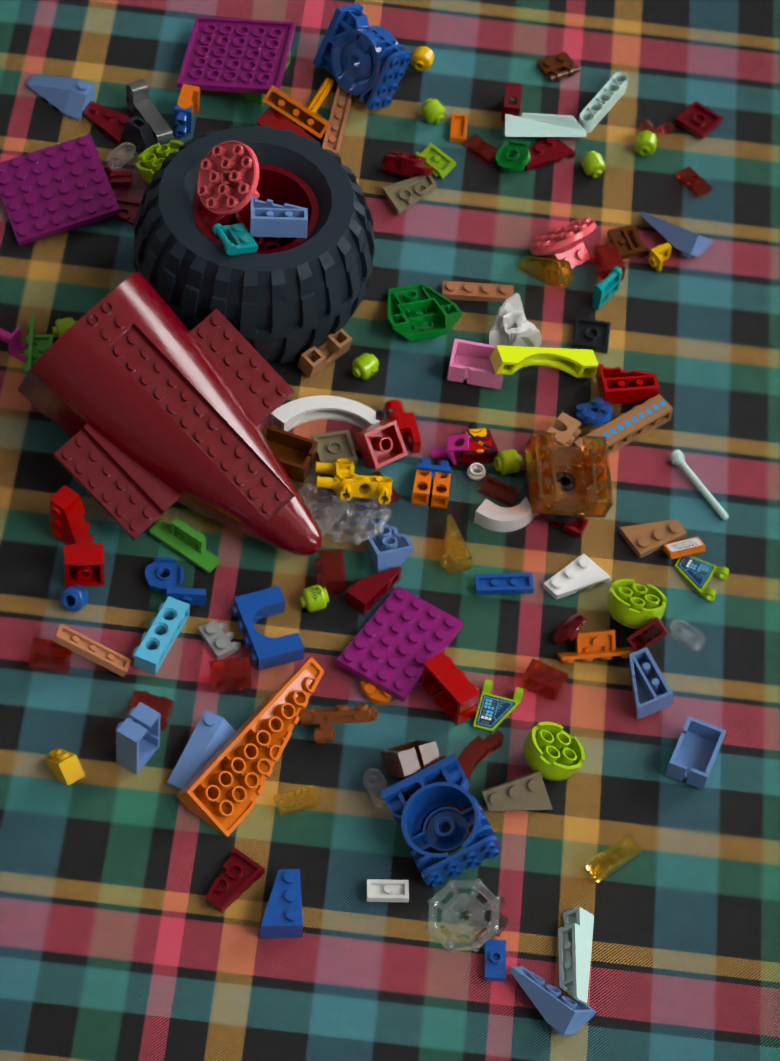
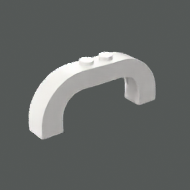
[474,440,543,532]

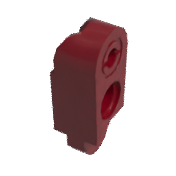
[381,151,433,177]

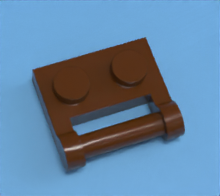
[607,225,649,260]

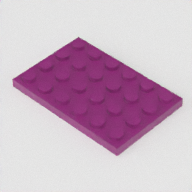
[336,586,464,702]

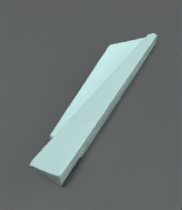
[504,113,587,137]
[558,907,594,1004]

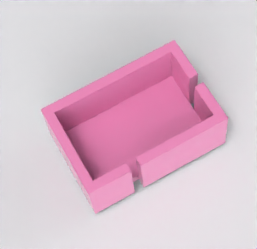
[447,338,504,390]

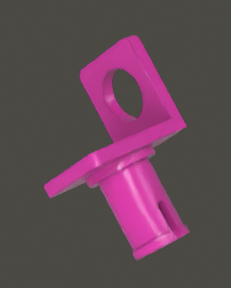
[0,327,28,363]
[431,434,469,465]

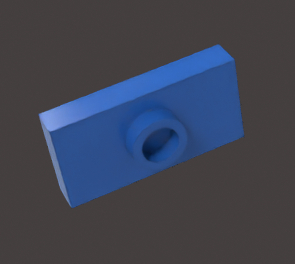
[166,587,206,606]
[484,939,506,982]

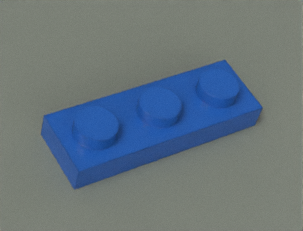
[474,573,534,595]

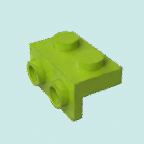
[415,143,457,179]

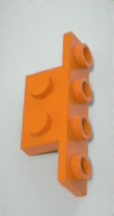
[557,629,635,663]

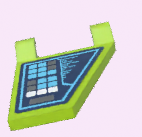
[674,555,729,602]
[473,679,524,733]

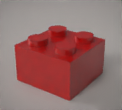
[354,419,408,469]
[64,543,105,587]

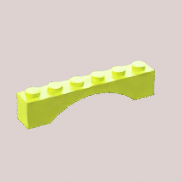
[490,345,598,378]

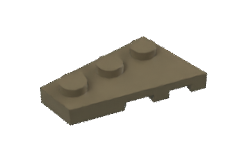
[382,175,437,215]
[482,771,553,811]

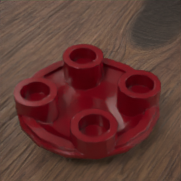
[553,613,586,645]

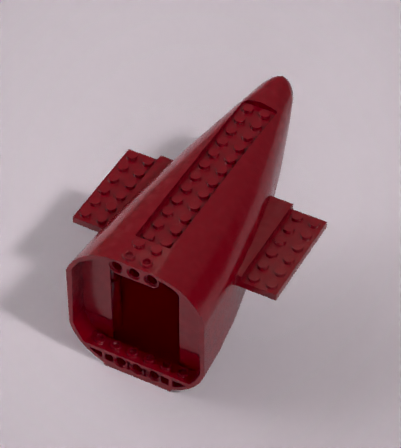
[17,272,322,556]

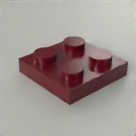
[675,101,723,140]

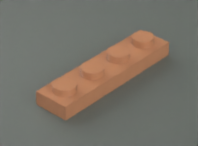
[442,281,514,303]
[53,623,131,677]

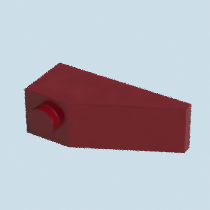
[346,566,402,615]

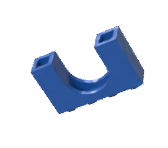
[231,586,304,671]

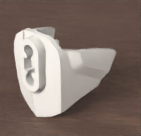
[489,293,542,347]

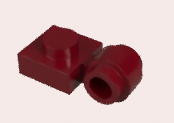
[550,518,589,538]

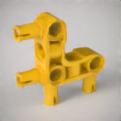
[315,458,393,505]

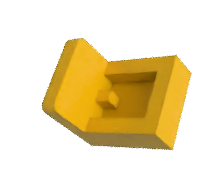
[648,242,672,272]

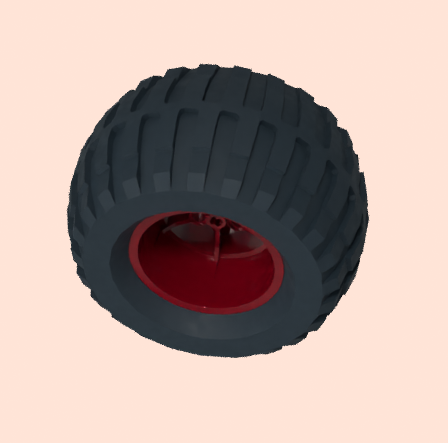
[134,125,375,364]

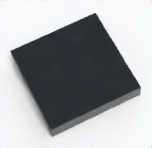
[571,317,611,354]

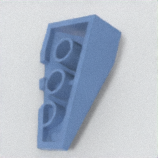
[26,74,95,121]
[640,211,713,258]
[354,510,414,573]
[167,710,236,791]
[509,966,596,1036]

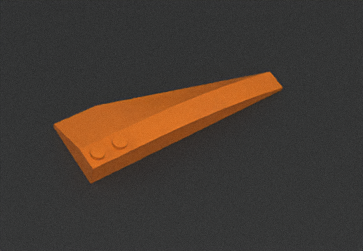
[176,656,324,837]

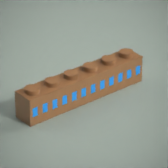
[572,394,673,465]

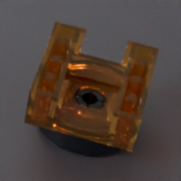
[524,431,614,523]

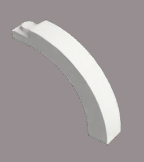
[270,395,380,432]

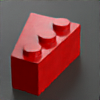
[595,363,659,405]
[49,485,95,545]

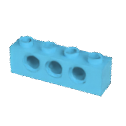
[132,596,190,675]

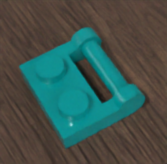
[212,223,258,255]
[593,266,622,310]

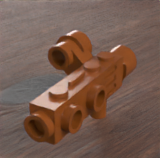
[300,704,378,744]

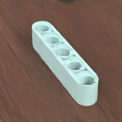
[578,72,628,133]

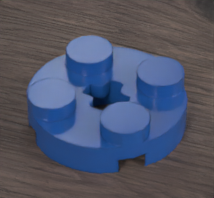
[576,397,614,426]
[145,557,184,593]

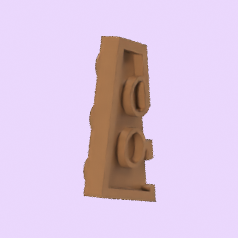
[618,519,687,559]

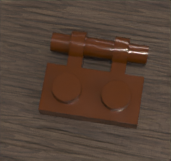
[536,52,580,82]

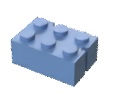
[115,702,161,775]
[665,716,726,790]

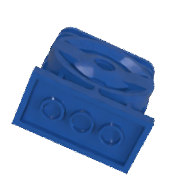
[312,3,411,110]
[380,754,502,888]

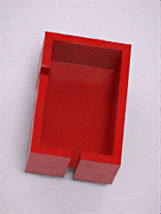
[420,651,480,726]

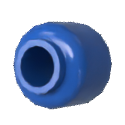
[60,584,89,612]

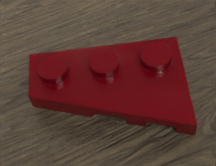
[82,101,131,146]
[524,137,576,171]
[205,847,265,913]

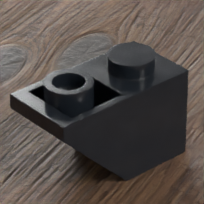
[121,115,157,152]

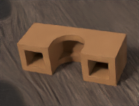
[297,329,353,379]
[538,412,582,452]

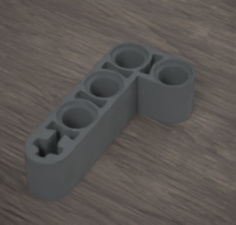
[126,79,173,144]

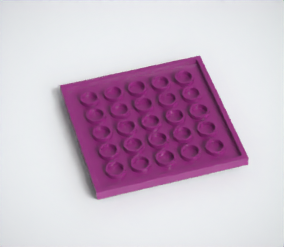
[177,16,296,94]
[0,134,121,246]

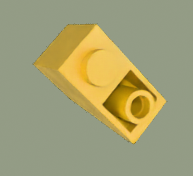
[44,748,85,786]

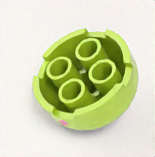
[136,140,184,184]
[607,579,667,629]
[523,721,585,781]

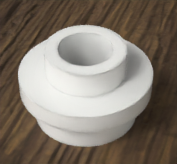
[467,463,486,481]

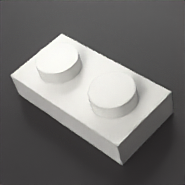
[366,879,409,902]

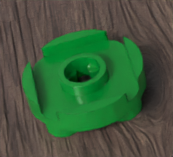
[496,140,531,172]

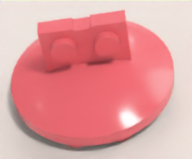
[197,140,260,215]
[529,217,597,274]

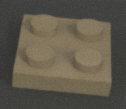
[312,430,358,464]

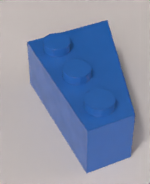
[260,869,303,939]

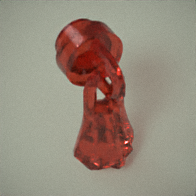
[640,120,675,134]

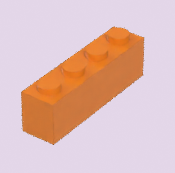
[262,84,330,139]

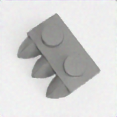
[198,620,241,661]

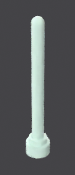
[668,449,729,520]

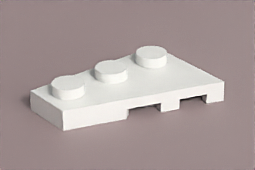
[543,553,611,600]

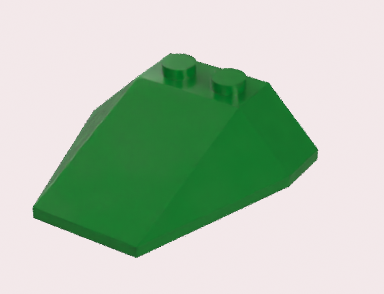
[387,283,462,341]

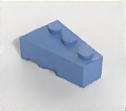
[250,196,308,238]
[629,647,673,720]

